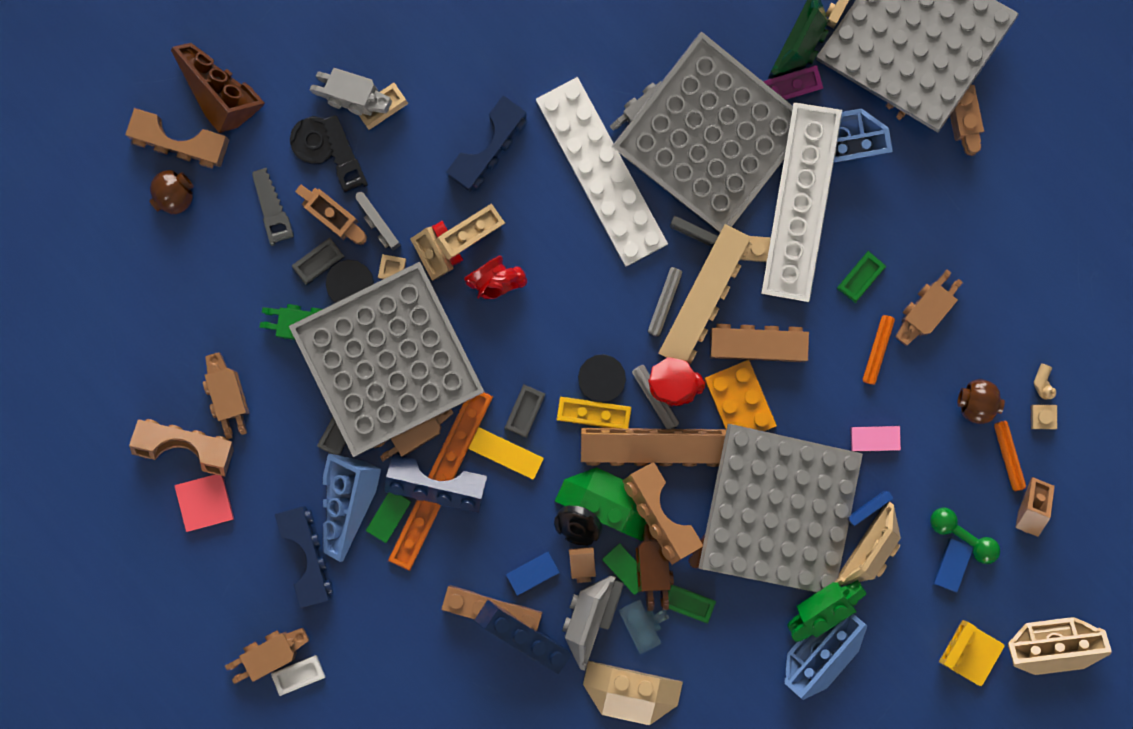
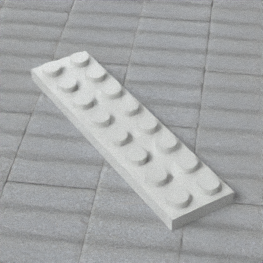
[536,77,668,267]
[761,103,843,302]

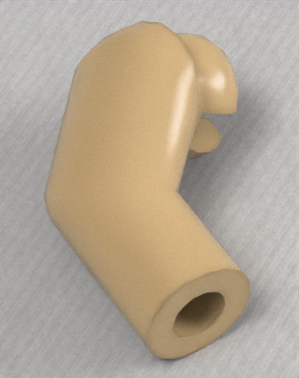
[1034,364,1056,400]

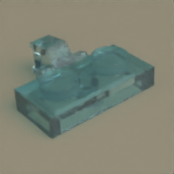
[618,599,669,654]

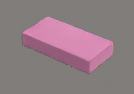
[851,426,901,451]

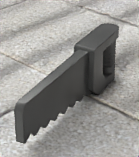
[252,168,294,246]

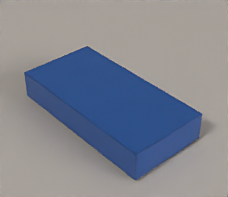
[848,491,893,526]
[933,538,973,592]
[506,551,560,596]

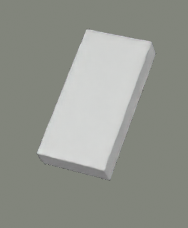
[271,655,325,696]

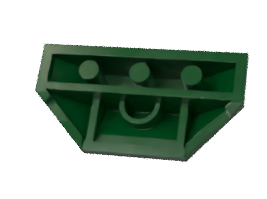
[768,0,829,79]

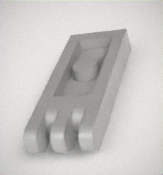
[355,192,401,251]

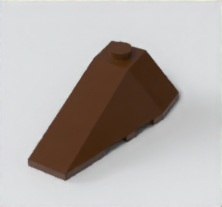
[171,43,265,133]

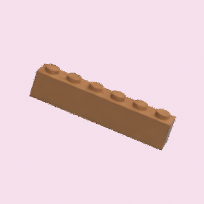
[581,428,726,467]

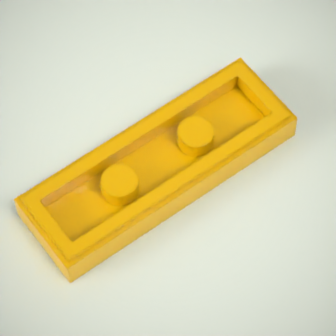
[557,397,631,429]
[468,427,544,480]

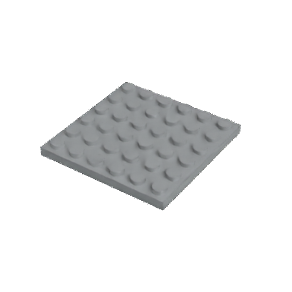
[816,0,1019,132]
[611,32,793,233]
[289,262,484,457]
[699,424,863,592]

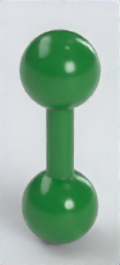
[930,507,1000,564]

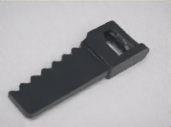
[322,115,368,193]

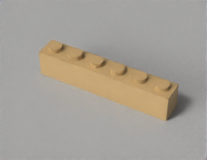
[659,224,752,364]

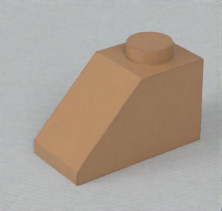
[1016,477,1055,537]
[569,547,596,583]

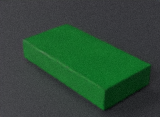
[837,251,886,303]
[366,492,412,543]
[602,543,638,595]
[668,585,716,624]

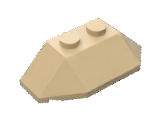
[835,502,901,586]
[1008,617,1112,675]
[583,661,683,725]

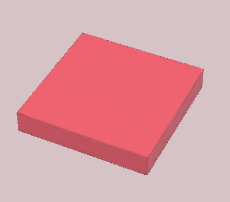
[174,474,234,532]

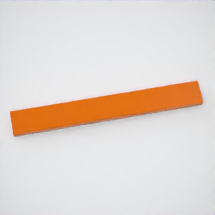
[388,393,493,571]

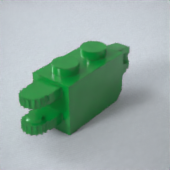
[259,304,323,340]
[787,580,867,642]

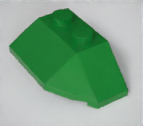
[555,467,647,541]

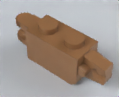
[950,85,984,156]
[295,184,367,245]
[895,270,963,346]
[203,353,250,439]
[374,409,454,461]
[225,628,309,684]

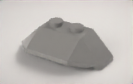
[562,575,616,671]

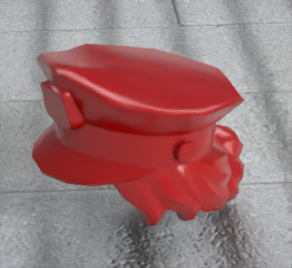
[464,256,527,299]
[648,357,705,407]

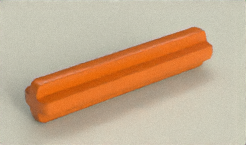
[862,315,895,385]
[994,421,1026,491]

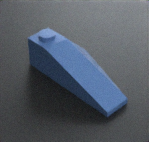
[323,454,381,562]

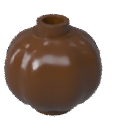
[149,170,194,214]
[957,379,1005,424]

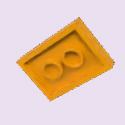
[704,360,777,431]

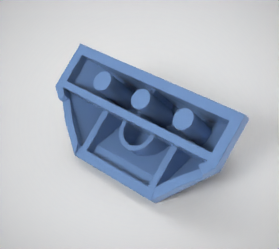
[834,108,893,163]
[785,614,867,700]

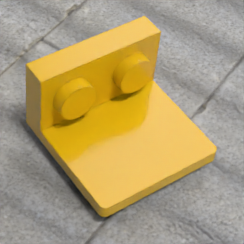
[939,620,1005,686]

